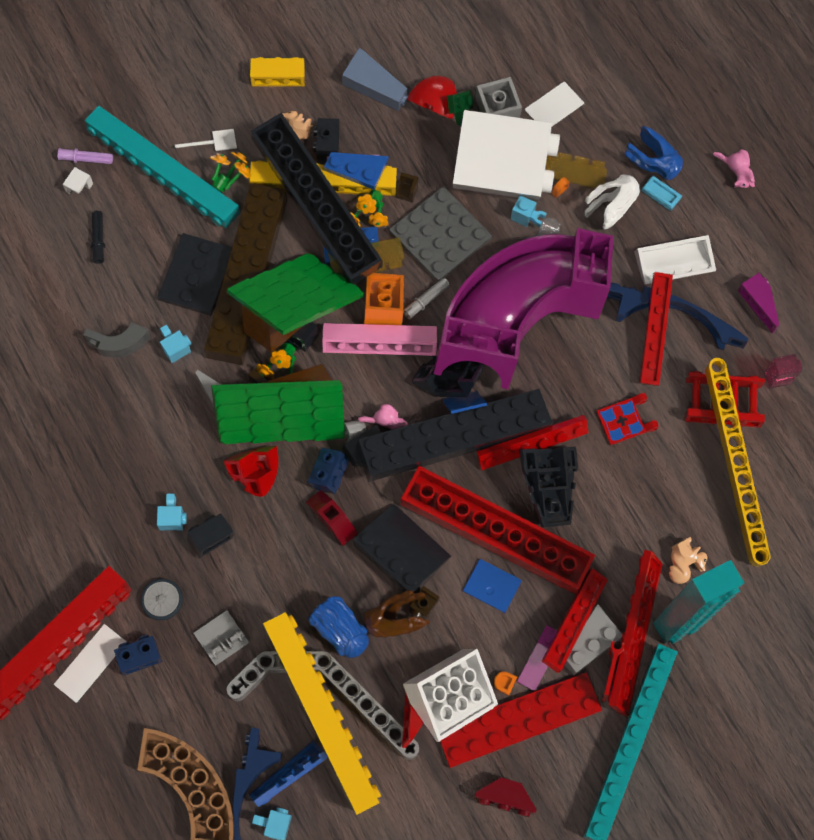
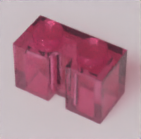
[765,354,802,389]

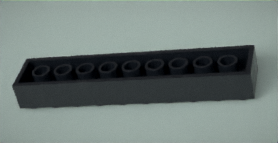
[250,112,383,285]
[356,389,553,482]

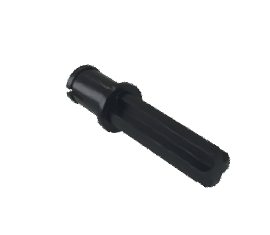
[90,210,105,264]

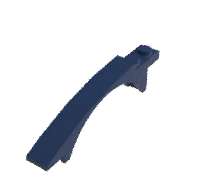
[607,283,749,350]
[233,728,282,840]

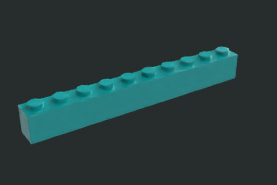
[85,106,240,229]
[582,644,678,840]

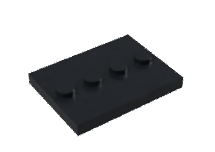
[157,233,232,316]

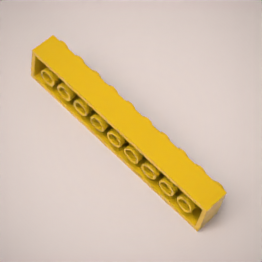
[263,612,381,815]

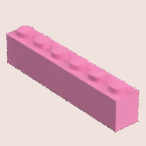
[323,323,437,356]

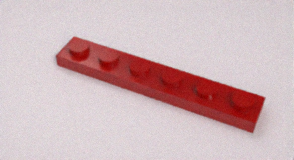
[639,272,673,386]
[477,415,588,470]
[542,568,608,673]

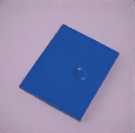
[443,391,487,414]
[463,559,522,613]

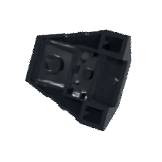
[412,351,484,398]
[520,446,578,528]

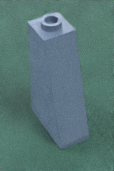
[342,48,408,111]

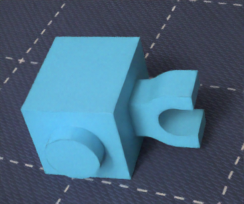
[511,195,547,227]
[160,325,191,363]
[157,494,187,530]
[252,808,292,840]

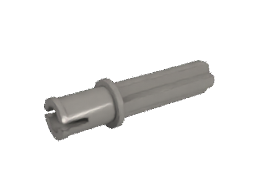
[403,278,450,319]

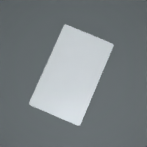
[525,82,584,126]

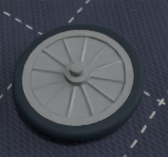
[141,579,183,620]

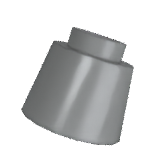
[344,420,367,441]

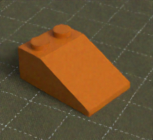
[364,273,404,325]

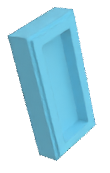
[641,176,682,211]

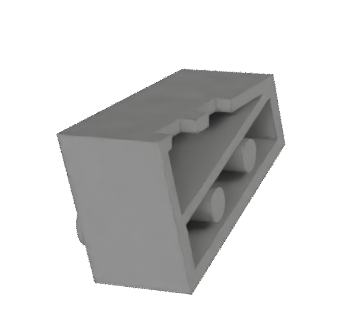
[565,605,622,676]

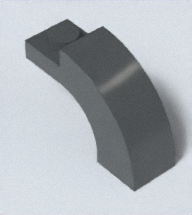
[83,322,151,358]

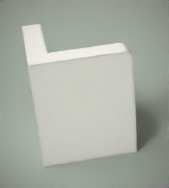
[63,167,93,194]

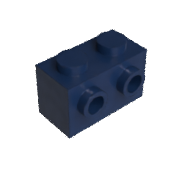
[308,447,349,494]
[114,635,163,676]

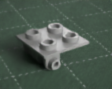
[194,610,249,666]

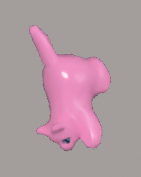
[713,149,755,188]
[358,404,409,430]

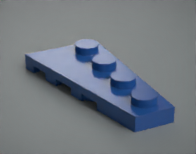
[249,741,328,807]

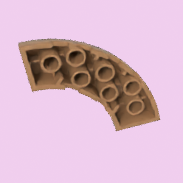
[137,728,234,840]

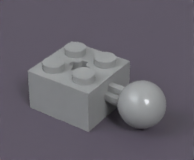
[475,77,522,118]

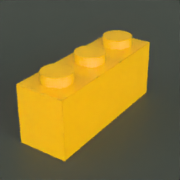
[250,57,305,86]

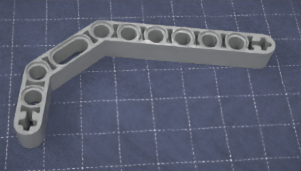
[227,651,419,760]

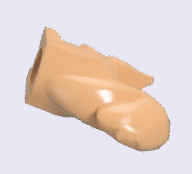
[282,111,313,139]
[669,537,707,584]

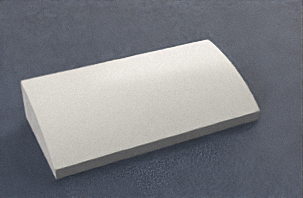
[634,235,716,285]

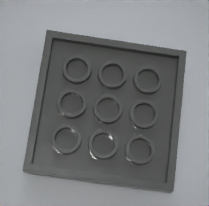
[389,186,493,282]

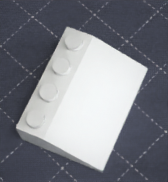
[403,649,498,742]

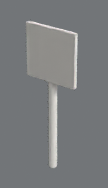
[174,129,237,151]

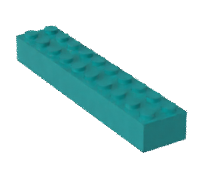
[653,560,745,644]

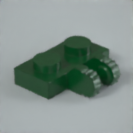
[447,90,473,126]

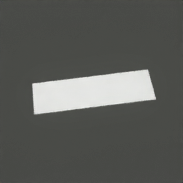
[54,624,127,703]

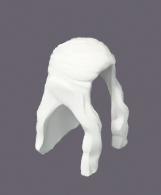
[585,174,640,229]

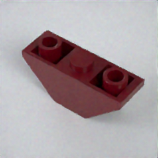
[306,490,358,546]
[474,777,537,817]

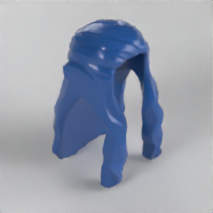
[625,126,683,180]
[307,596,369,658]

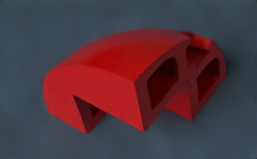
[407,76,457,119]
[224,446,279,497]

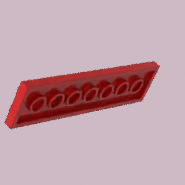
[608,550,663,716]
[440,672,602,768]

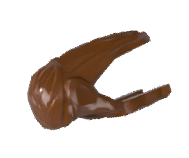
[364,590,430,638]

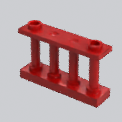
[684,371,765,428]

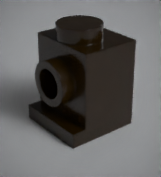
[409,586,440,620]

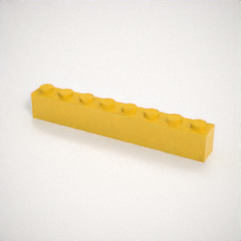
[250,160,397,196]

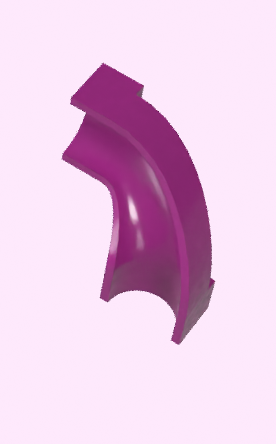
[434,228,614,389]

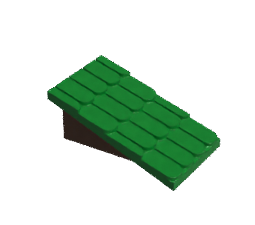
[227,253,364,353]
[211,364,345,444]

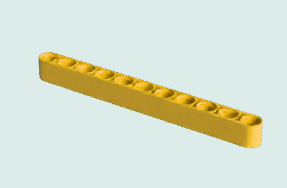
[705,358,770,567]

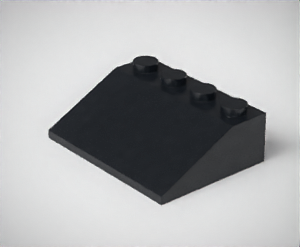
[354,504,451,593]

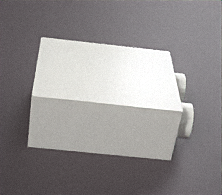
[453,110,560,201]

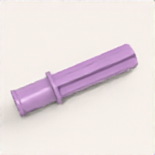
[58,148,113,164]

